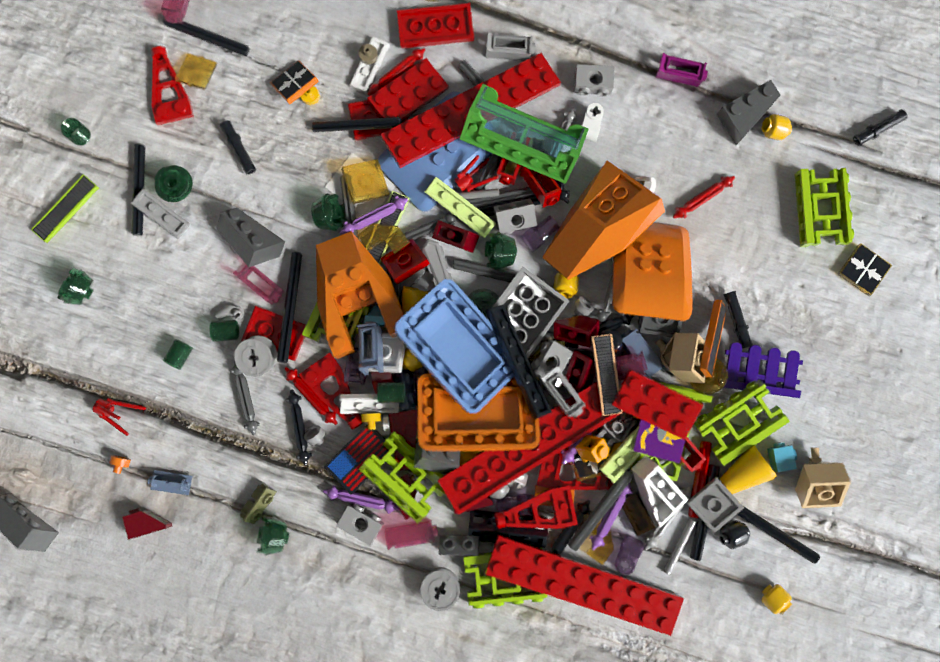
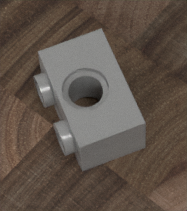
[574,64,614,96]
[493,198,537,234]
[531,339,573,386]
[336,503,384,546]

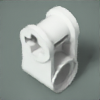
[581,103,604,142]

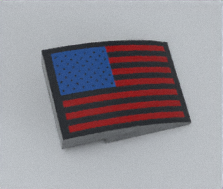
[324,424,389,495]

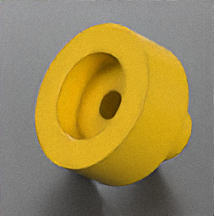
[300,86,320,105]
[361,413,381,430]

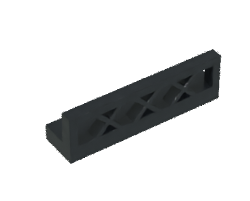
[468,510,548,548]

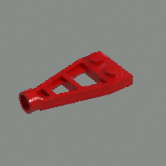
[151,46,194,125]
[298,352,364,430]
[536,451,614,491]
[494,485,578,529]

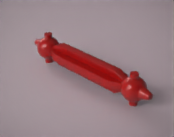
[367,48,425,96]
[672,176,735,219]
[284,367,338,425]

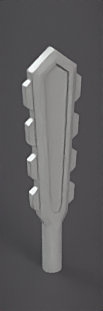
[422,239,452,286]

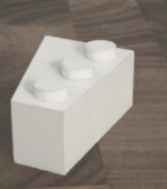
[632,455,688,527]

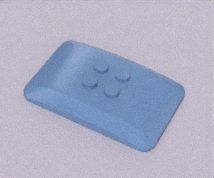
[377,92,500,212]
[395,279,514,414]

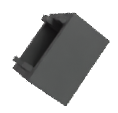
[638,315,683,337]

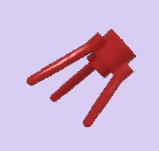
[454,155,499,192]
[93,398,146,436]

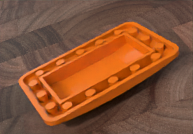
[612,223,692,321]
[418,373,540,451]

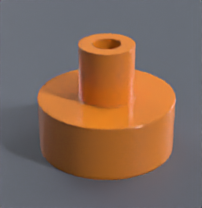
[109,455,131,474]

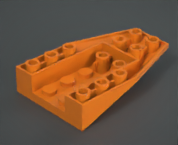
[542,160,665,280]

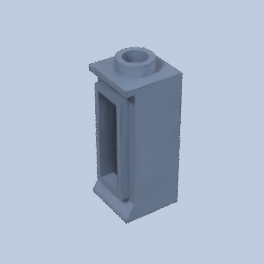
[357,321,384,375]
[621,329,664,377]

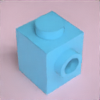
[767,442,797,472]

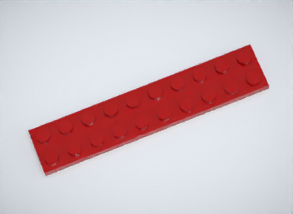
[381,52,561,168]
[438,381,624,515]
[485,535,684,636]

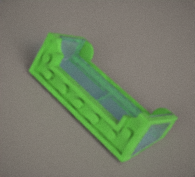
[460,84,589,184]

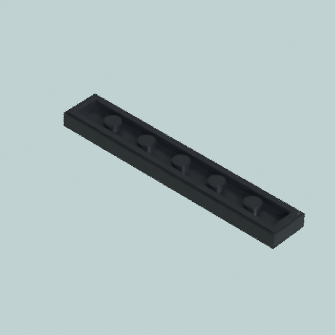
[485,304,552,420]

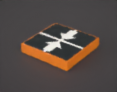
[270,60,319,105]

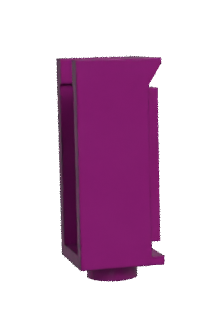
[656,53,708,87]

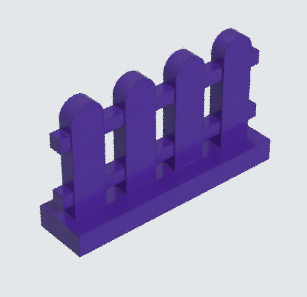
[718,342,803,398]

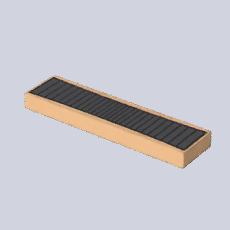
[591,334,623,416]

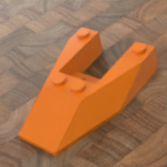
[316,231,404,359]

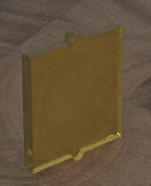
[175,53,217,90]

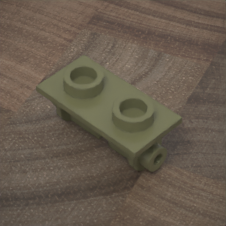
[240,483,277,524]

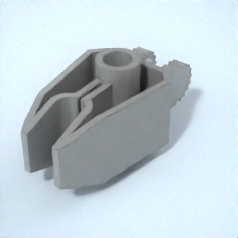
[596,411,637,448]

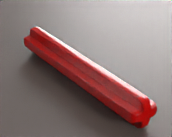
[688,441,712,518]

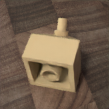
[656,333,705,383]
[795,447,851,508]

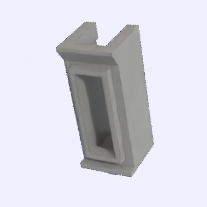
[486,32,535,61]
[539,366,585,418]

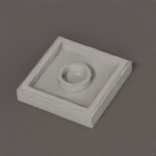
[686,477,744,533]

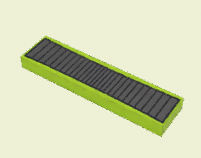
[31,174,99,243]

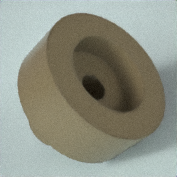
[359,44,378,65]

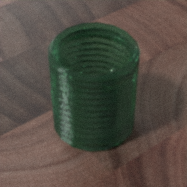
[61,118,91,146]
[209,319,239,342]
[162,339,193,370]
[377,382,405,404]

